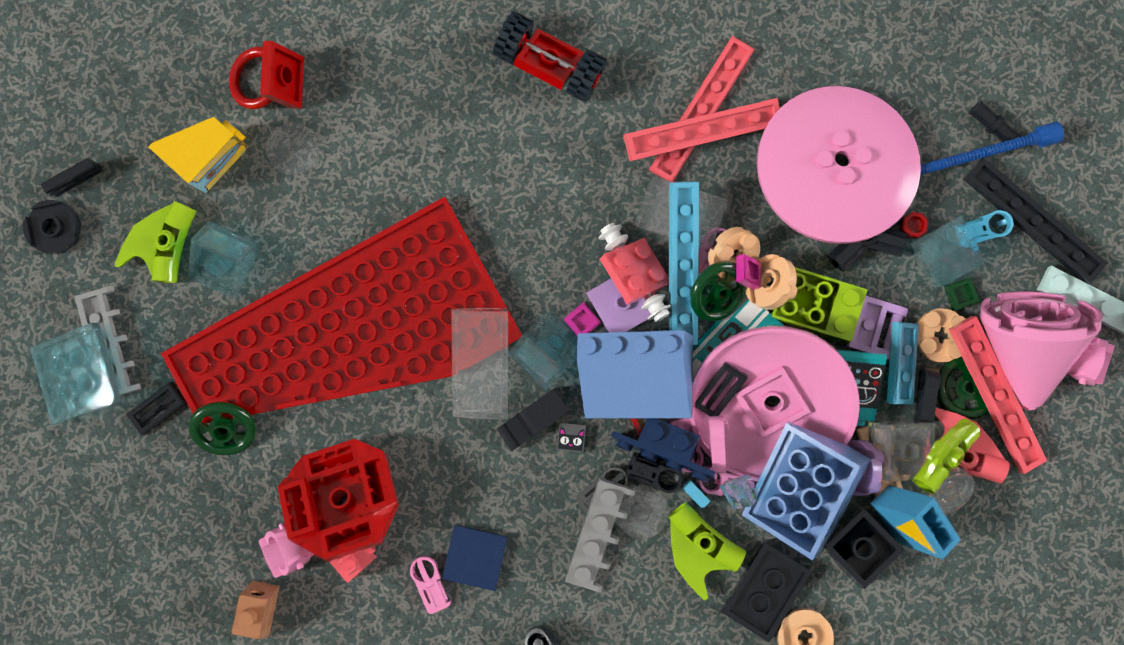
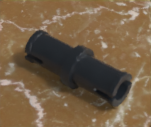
[969,100,1022,142]

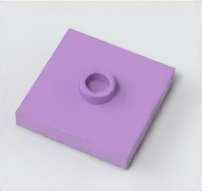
[586,279,651,333]

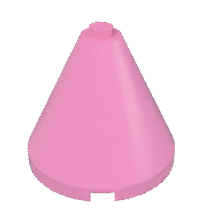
[980,291,1103,410]

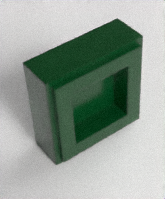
[944,277,980,311]

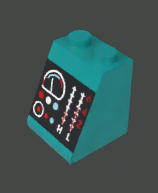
[836,350,887,426]

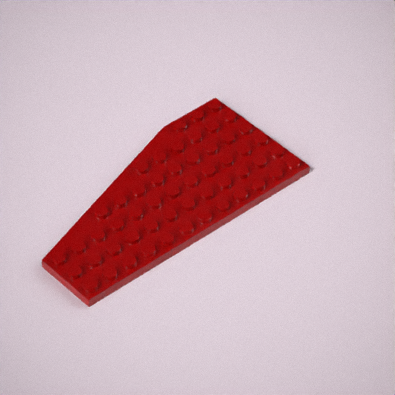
[161,196,523,423]

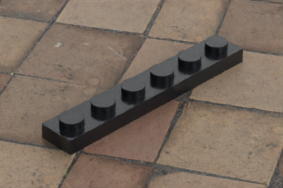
[963,158,1108,284]

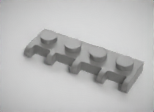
[74,286,141,400]
[565,477,636,592]

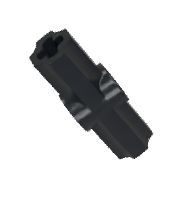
[827,229,907,272]

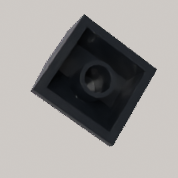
[824,508,904,589]

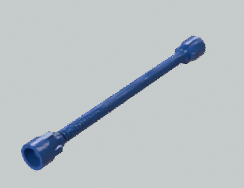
[920,121,1064,176]

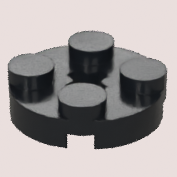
[23,200,81,254]

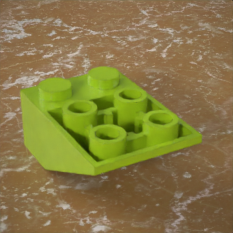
[771,267,867,344]

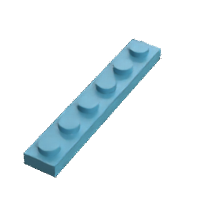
[669,181,699,345]

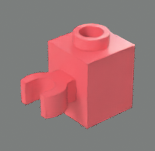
[330,546,377,583]

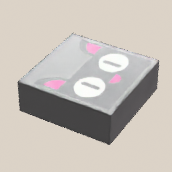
[557,422,586,452]

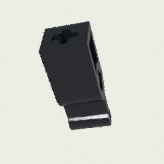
[496,388,570,451]

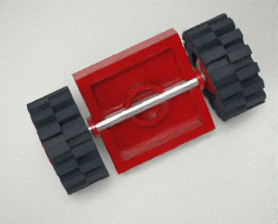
[493,11,608,103]

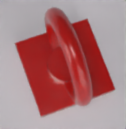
[229,40,304,109]

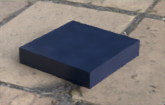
[442,524,508,591]

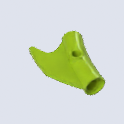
[115,201,197,283]
[913,419,980,494]
[668,502,746,600]

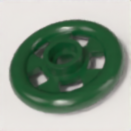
[690,261,747,322]
[937,356,989,419]
[189,402,256,455]

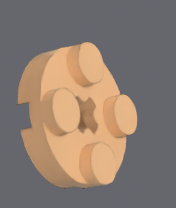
[708,227,760,279]
[745,254,797,310]
[916,308,965,362]
[777,608,834,645]

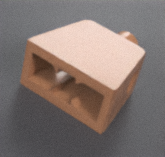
[232,581,279,639]

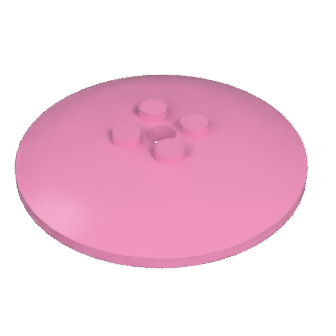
[757,86,921,244]
[690,326,860,482]

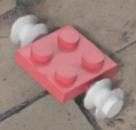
[599,223,672,322]

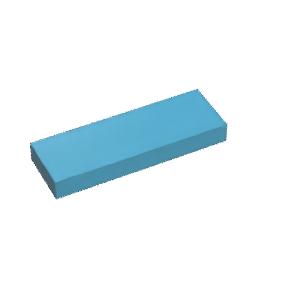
[887,322,919,404]

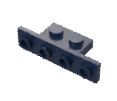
[611,419,717,482]

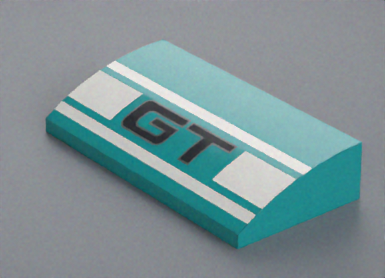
[692,294,784,383]

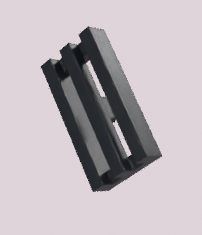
[41,158,103,197]
[695,362,748,416]
[126,382,187,436]

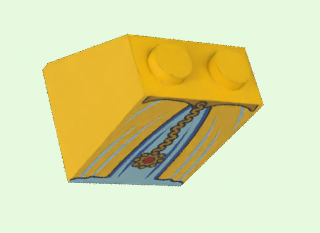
[149,117,249,193]

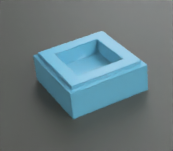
[682,479,710,508]

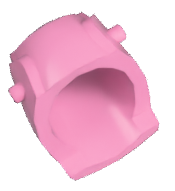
[1068,337,1115,386]
[258,522,314,578]

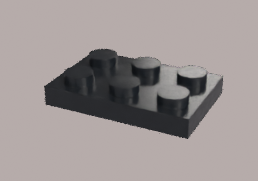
[721,541,812,642]

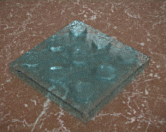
[30,323,121,425]

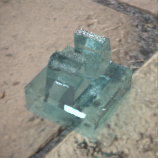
[719,474,758,510]

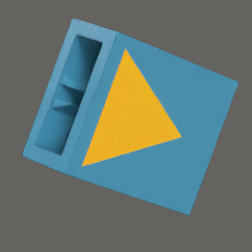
[870,485,961,559]

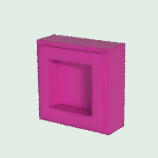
[736,254,761,290]
[563,302,601,336]

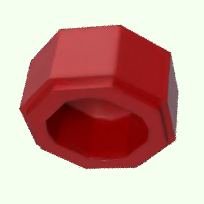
[899,212,929,239]

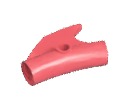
[920,408,1010,484]

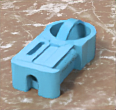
[953,210,1014,247]

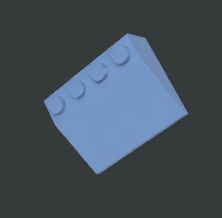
[577,330,693,419]
[742,422,871,560]

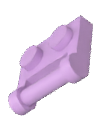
[846,296,908,361]

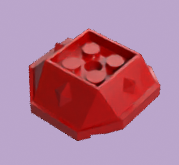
[277,439,399,562]

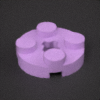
[848,440,884,496]

